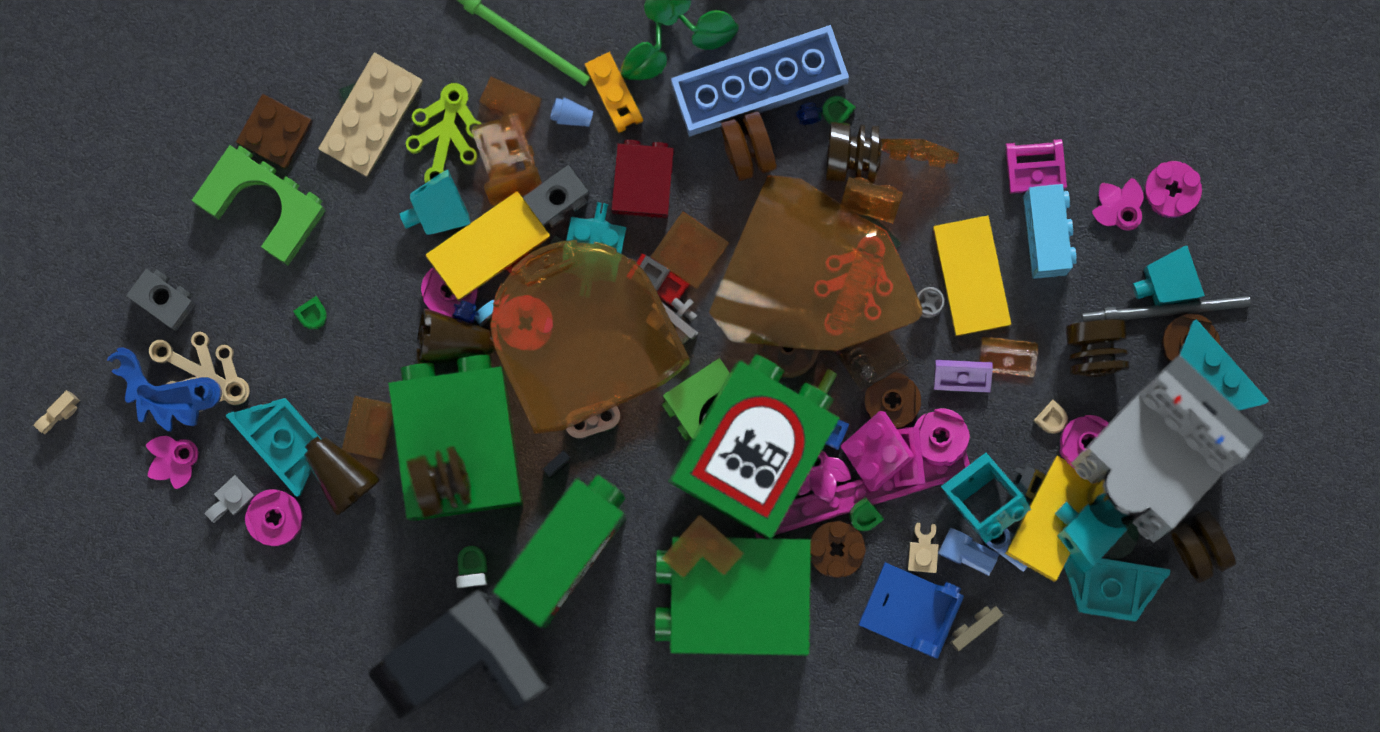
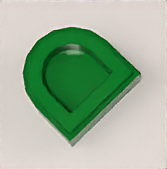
[822,96,856,124]
[293,296,327,330]
[849,496,884,531]
[458,546,488,576]

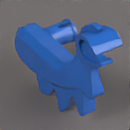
[107,348,222,432]

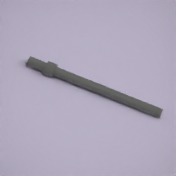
[1081,296,1251,322]

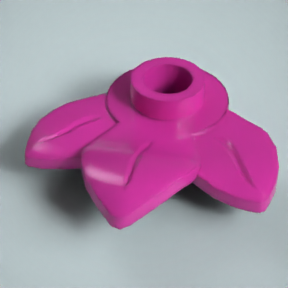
[1092,178,1144,231]
[146,436,199,489]
[798,450,851,502]

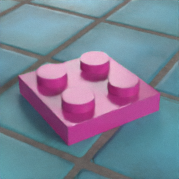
[841,411,915,491]

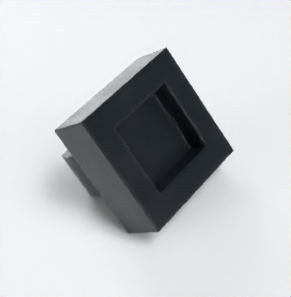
[1012,466,1046,500]

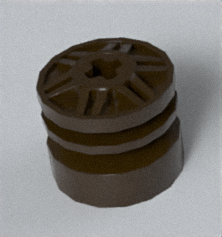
[826,122,882,185]
[1065,319,1130,377]
[406,446,472,518]

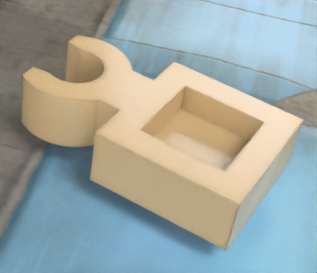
[34,390,80,434]
[907,523,939,573]

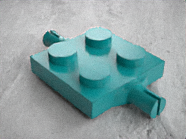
[560,202,626,298]

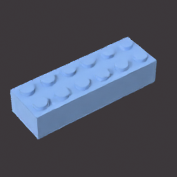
[671,25,849,137]

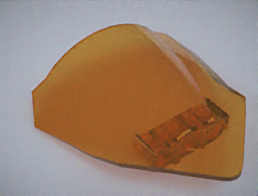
[709,175,923,351]

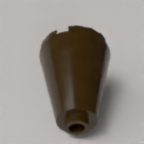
[416,309,495,364]
[304,436,380,516]

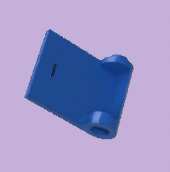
[858,562,964,659]

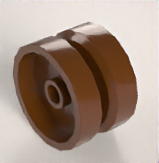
[720,111,777,182]

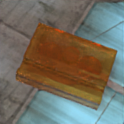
[342,395,393,460]

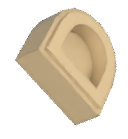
[1033,400,1068,434]

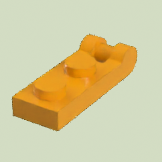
[585,52,644,133]

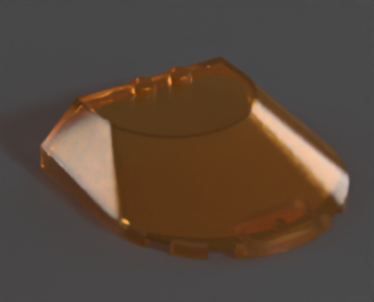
[491,240,690,434]

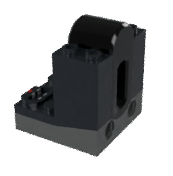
[368,591,551,719]

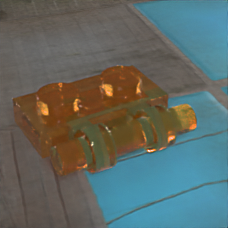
[472,114,536,181]

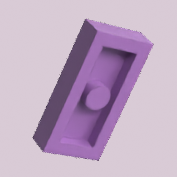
[934,360,993,392]

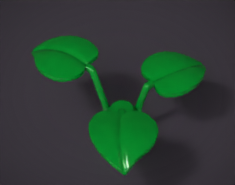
[621,0,739,80]

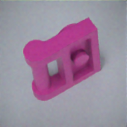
[1005,139,1067,194]

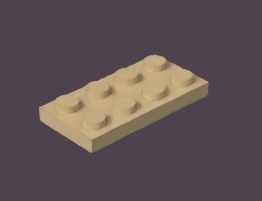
[318,52,423,177]

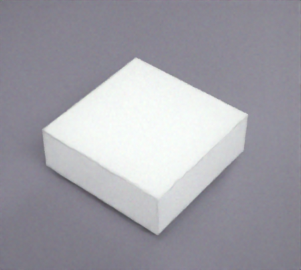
[456,573,487,589]

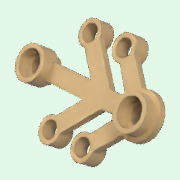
[149,332,250,412]

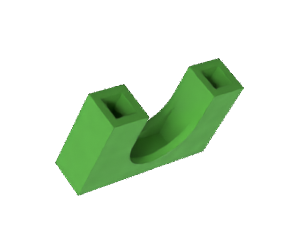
[192,145,326,266]
[661,358,729,442]

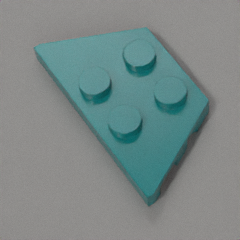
[1179,319,1269,411]
[226,398,322,497]
[1064,555,1170,622]

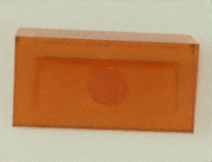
[483,166,542,206]
[979,337,1039,377]

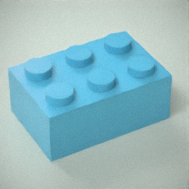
[1023,184,1076,279]

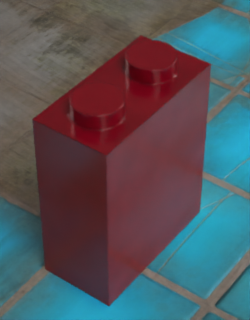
[612,140,674,219]

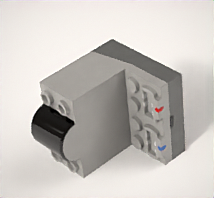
[1071,355,1264,543]

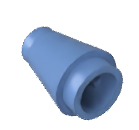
[550,97,593,127]

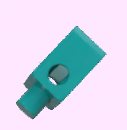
[399,170,471,235]
[1132,246,1205,306]
[1055,502,1127,573]

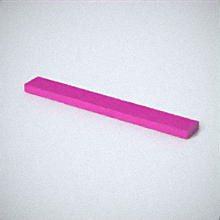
[754,452,970,539]

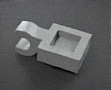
[204,475,255,523]

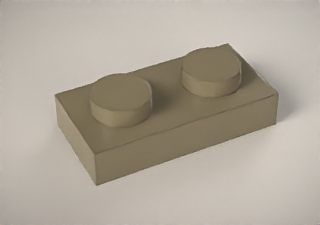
[950,606,1003,651]

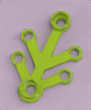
[406,83,484,183]

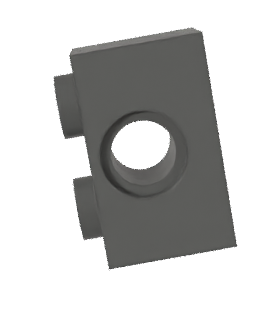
[523,165,589,228]
[126,269,196,331]

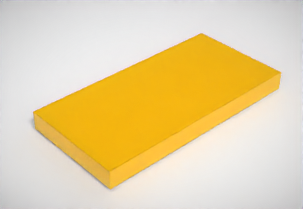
[426,191,550,301]
[933,215,1011,336]
[1005,456,1106,581]

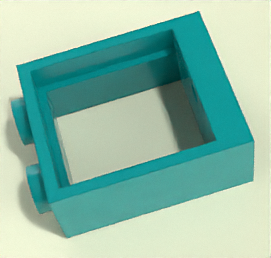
[941,453,1031,543]

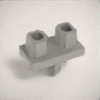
[647,298,698,348]

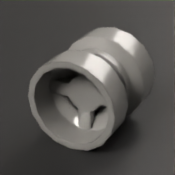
[914,287,944,318]

